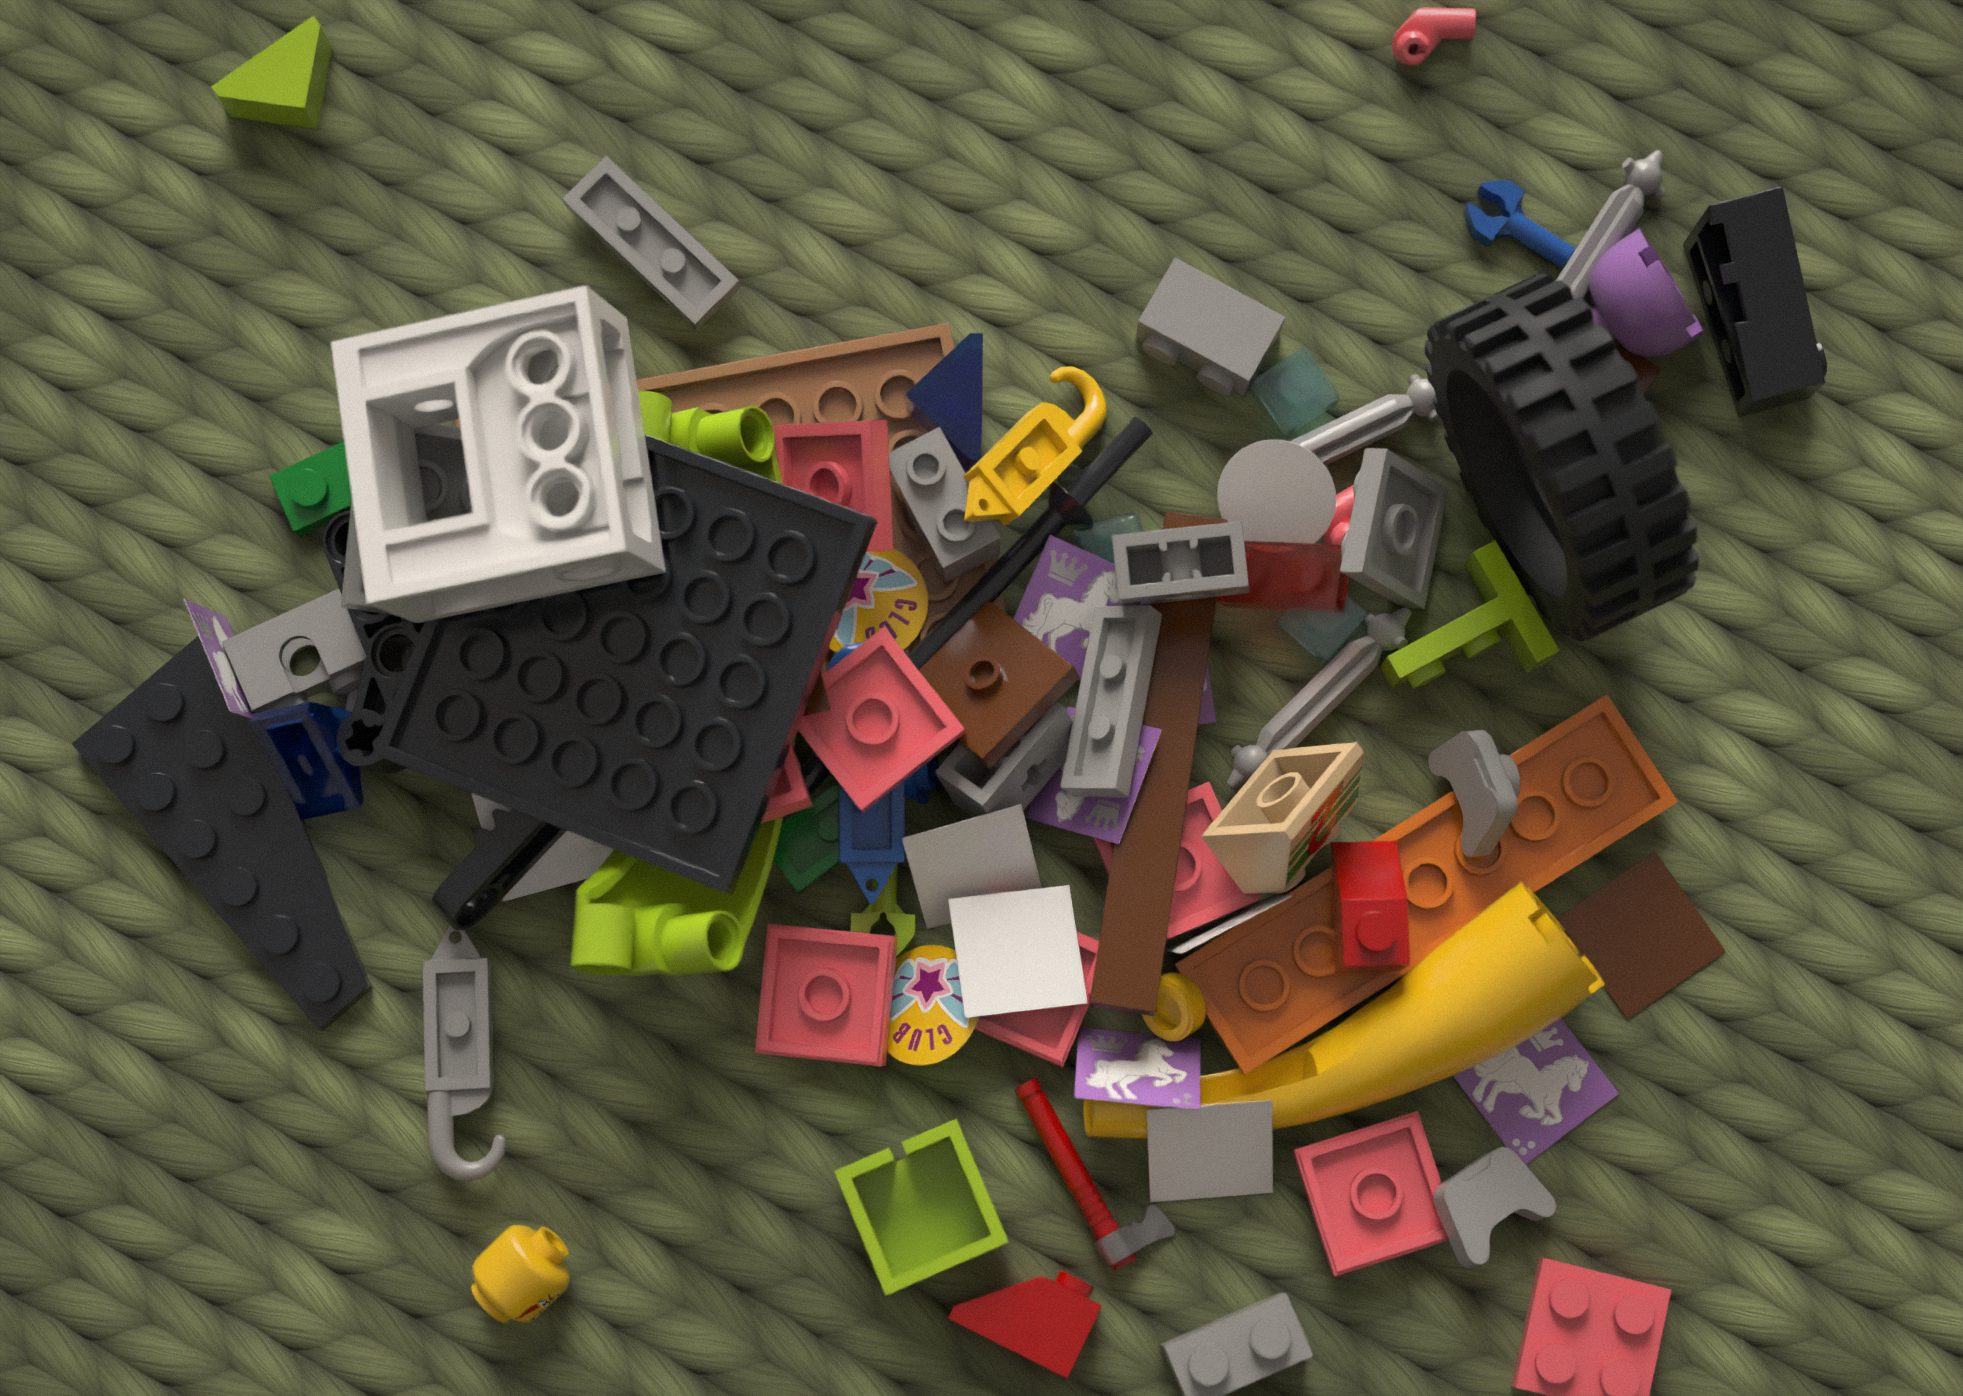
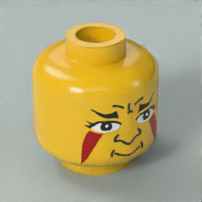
[471,1225,570,1323]

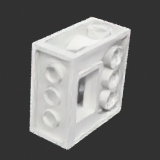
[331,286,666,623]

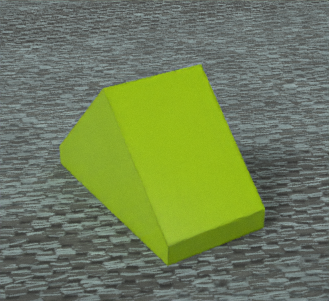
[211,16,333,129]

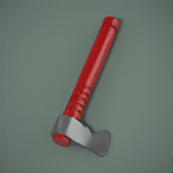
[1014,1078,1176,1271]

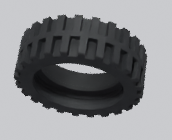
[1425,274,1699,642]

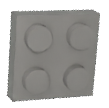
[1340,448,1449,609]

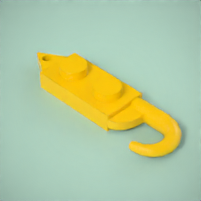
[963,366,1107,526]

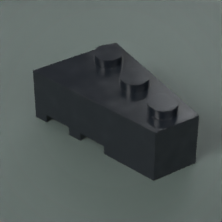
[1683,186,1827,418]

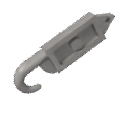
[423,926,506,1182]

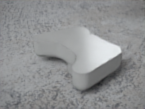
[1428,730,1520,857]
[1434,1147,1556,1268]

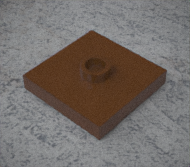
[919,600,1080,769]

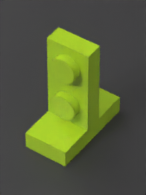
[1380,540,1560,690]

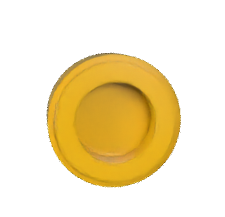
[1142,972,1206,1041]

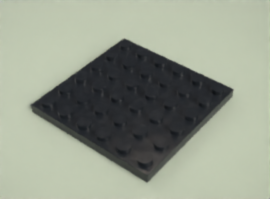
[372,434,878,895]

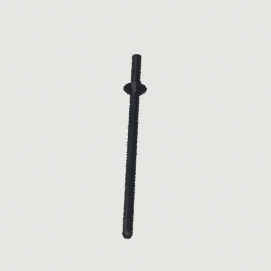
[781,416,1153,826]

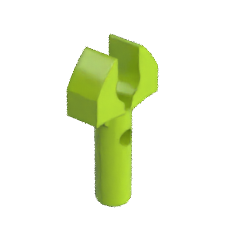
[850,863,916,958]

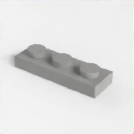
[562,156,741,331]
[1060,605,1162,797]

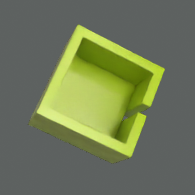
[834,1119,1008,1295]

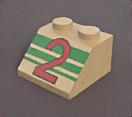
[1201,742,1364,894]

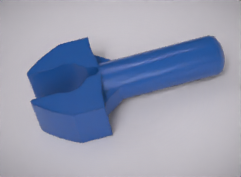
[1464,180,1575,269]

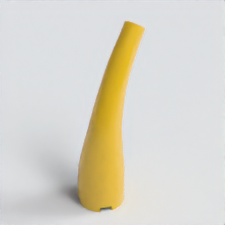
[1083,881,1605,1139]

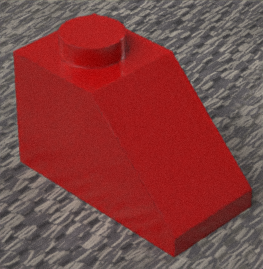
[1330,841,1410,973]
[948,1270,1102,1378]

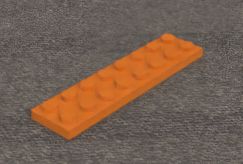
[1174,694,1678,1075]

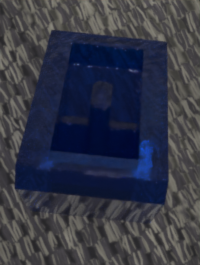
[905,333,983,472]
[249,701,364,820]

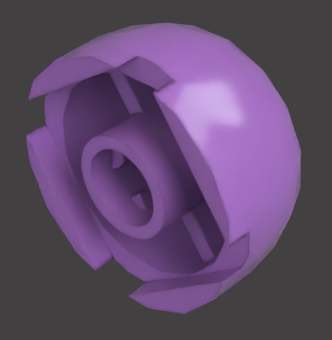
[1589,228,1705,357]

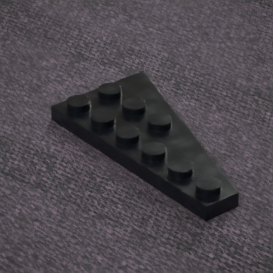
[72,635,372,1031]

